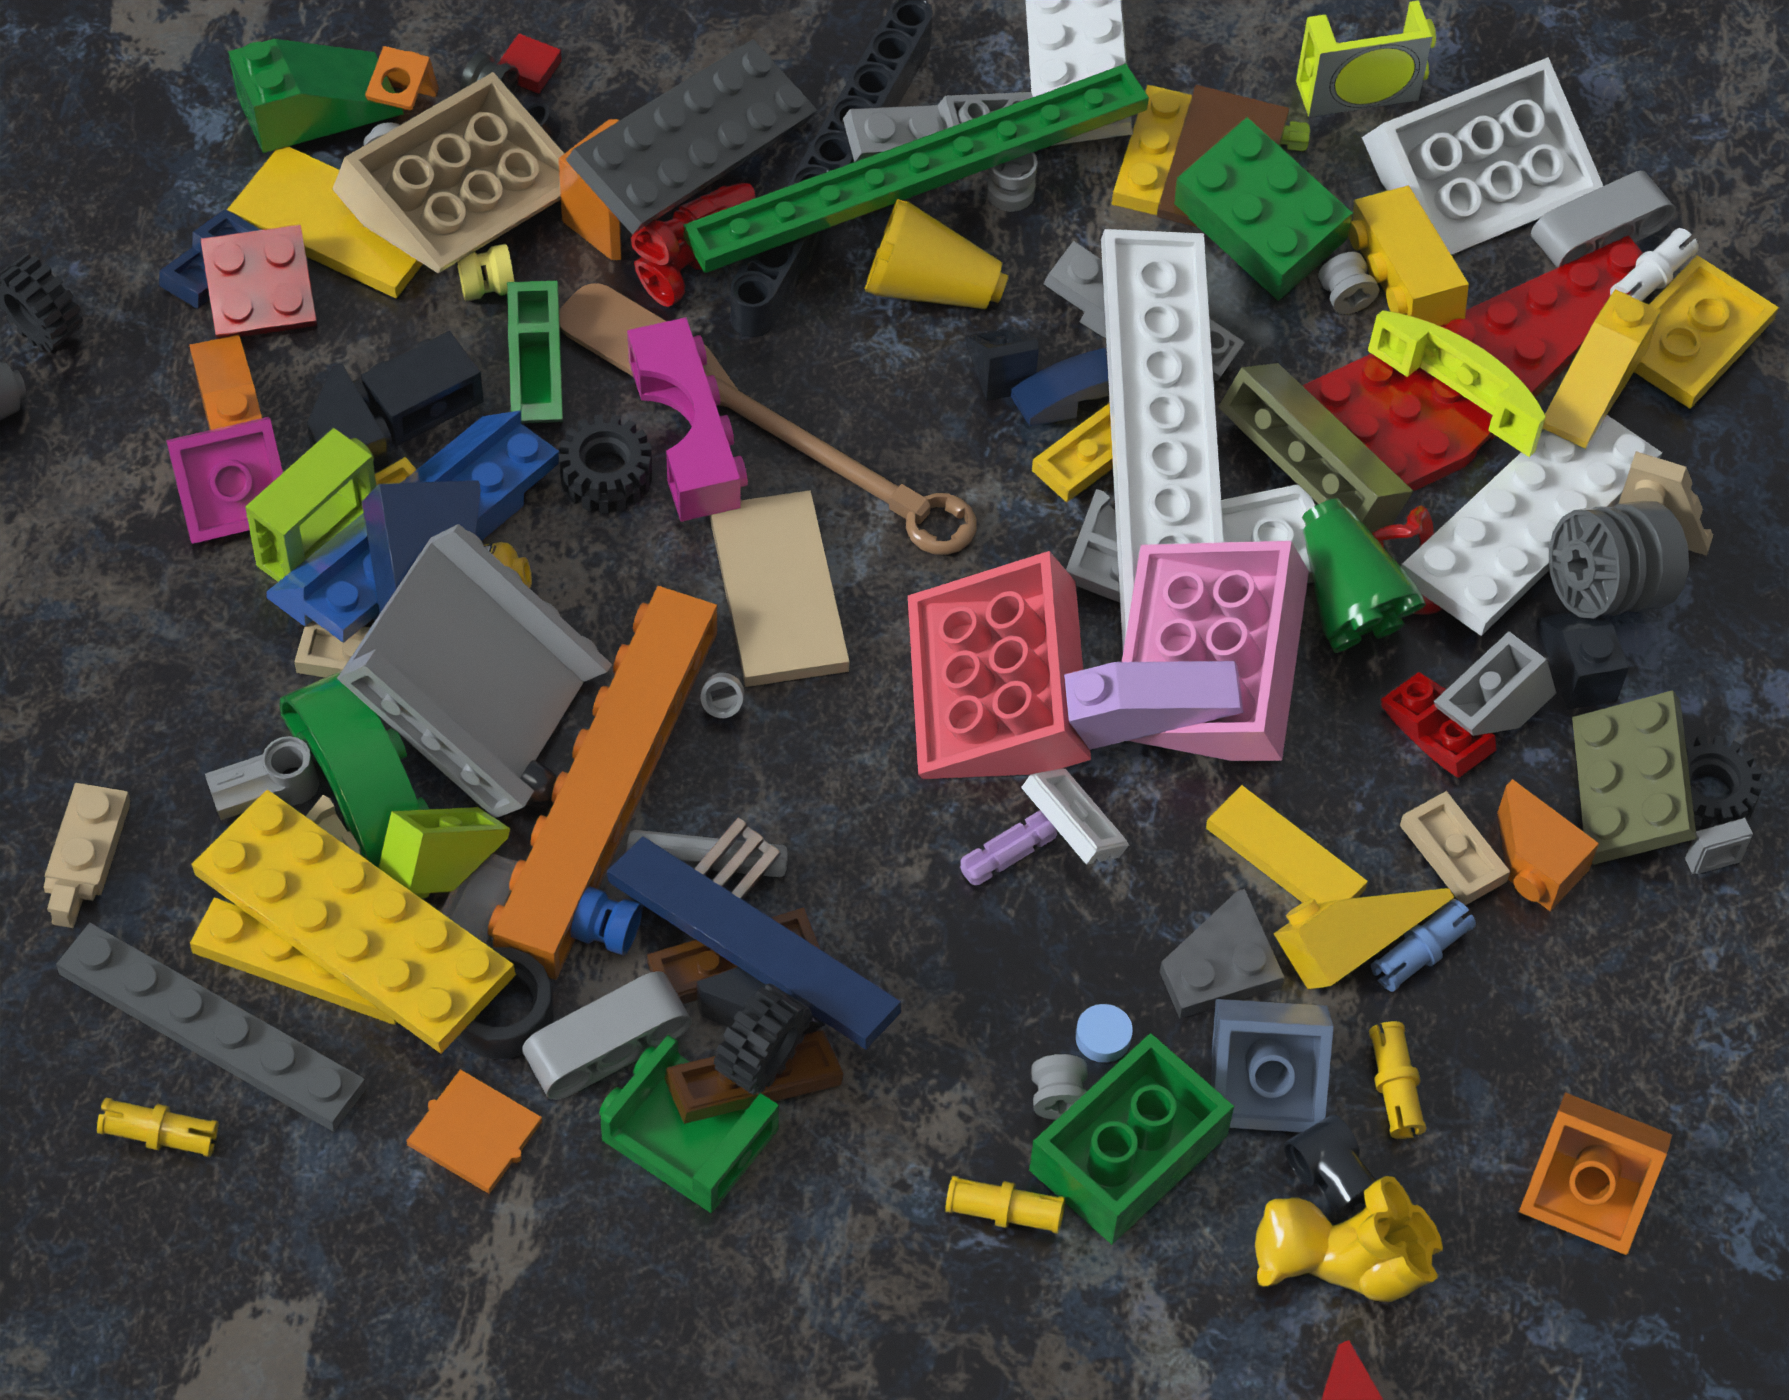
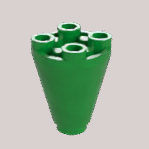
[1302,498,1426,653]

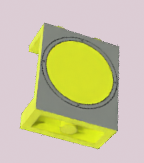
[1296,0,1436,117]

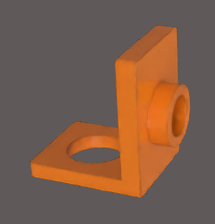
[365,46,439,110]

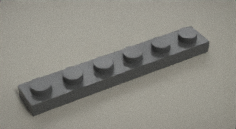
[56,923,366,1132]

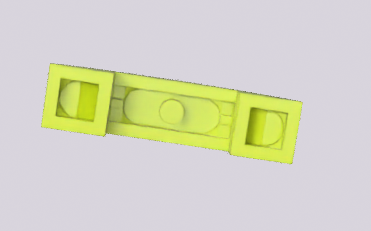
[1368,311,1546,457]

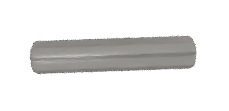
[626,830,788,877]

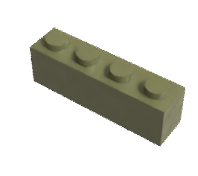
[1218,363,1413,533]

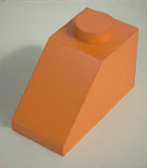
[1497,779,1599,911]

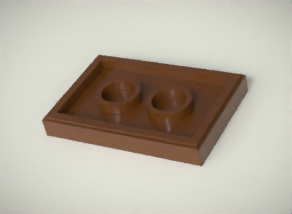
[1157,85,1289,227]

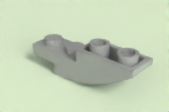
[843,92,1033,162]
[1044,241,1245,381]

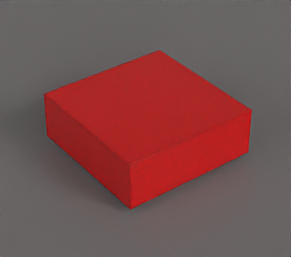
[498,34,562,93]

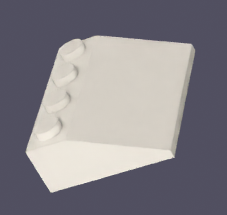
[1362,57,1603,255]

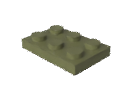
[1572,690,1697,864]

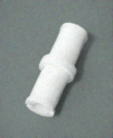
[1610,228,1699,301]

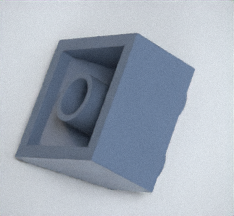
[1211,999,1333,1132]

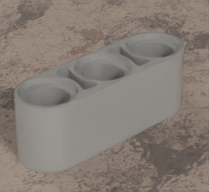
[1531,171,1675,268]
[522,971,692,1100]

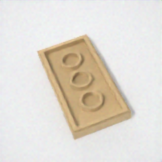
[709,490,849,687]

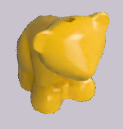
[1255,1176,1443,1302]

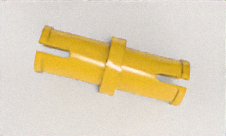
[1369,1021,1427,1139]
[97,1097,219,1157]
[946,1176,1065,1234]

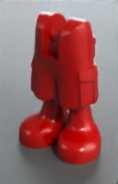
[631,183,756,307]

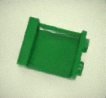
[599,1035,779,1214]

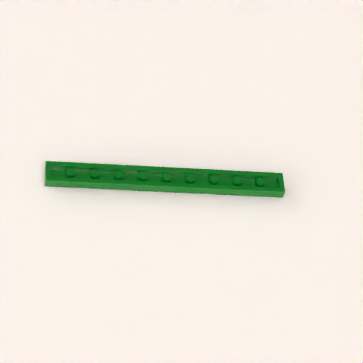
[684,63,1149,273]

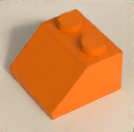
[1519,1092,1672,1255]

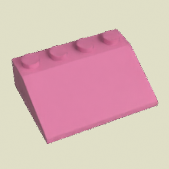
[1122,541,1309,761]

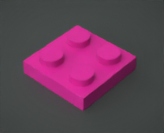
[166,417,283,544]

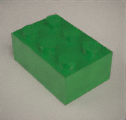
[1174,117,1353,301]
[1029,1033,1234,1245]

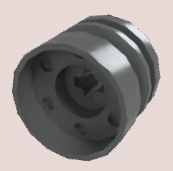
[1548,501,1689,619]

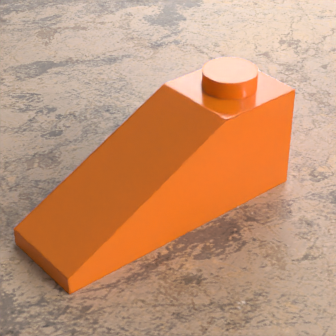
[189,335,262,430]

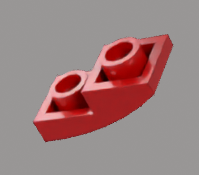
[1381,672,1497,778]

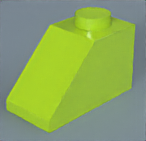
[379,807,510,898]

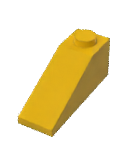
[1542,289,1661,449]
[1274,888,1454,989]

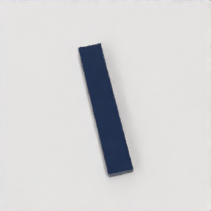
[607,836,901,1050]

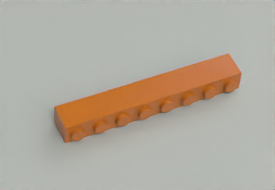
[487,586,717,980]

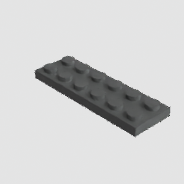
[566,39,817,235]

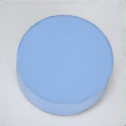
[1076,1004,1133,1063]

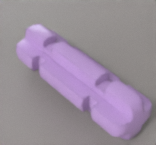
[960,811,1057,885]

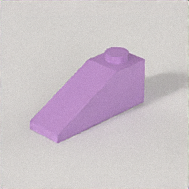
[1064,661,1244,750]

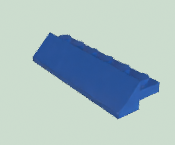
[267,410,559,643]

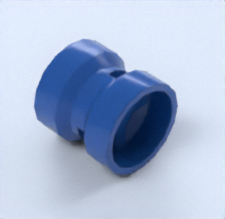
[571,886,643,956]

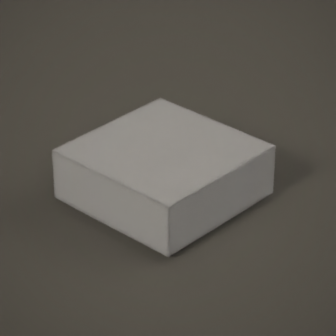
[1685,818,1753,874]

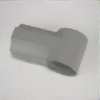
[205,736,319,820]

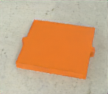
[406,1069,542,1194]

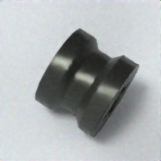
[460,51,519,94]

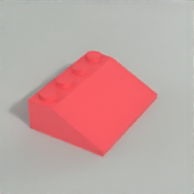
[908,551,1091,779]

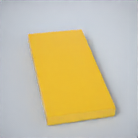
[227,146,423,298]

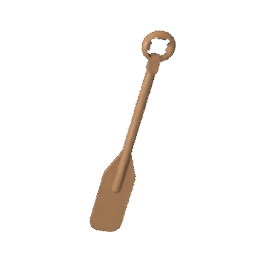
[559,283,977,555]

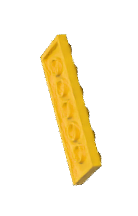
[192,789,516,1053]

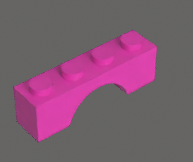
[627,317,748,522]

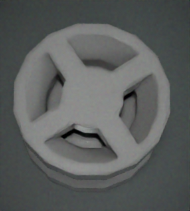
[1318,252,1379,314]
[1031,1054,1088,1120]

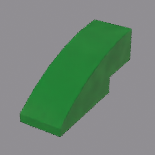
[507,280,563,424]

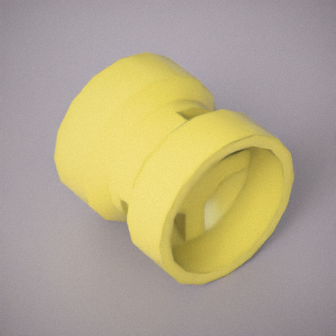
[457,244,514,301]

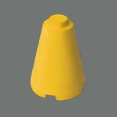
[865,199,1008,309]

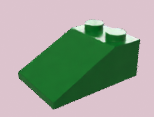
[228,39,403,153]

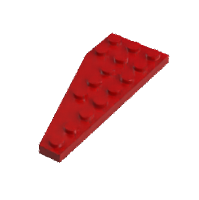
[1302,235,1643,491]

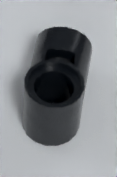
[1284,1114,1377,1217]

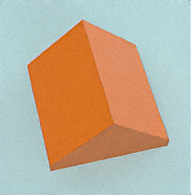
[558,119,621,260]

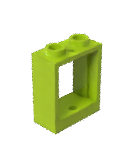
[245,428,377,582]

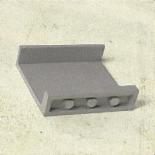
[337,524,612,818]

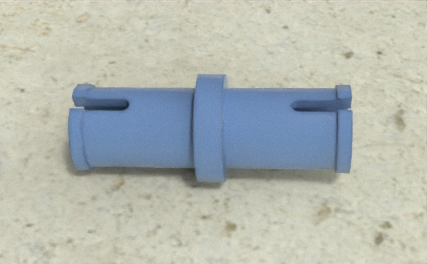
[1371,899,1476,992]

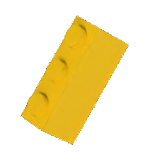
[1349,185,1469,326]

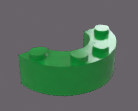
[279,671,430,868]

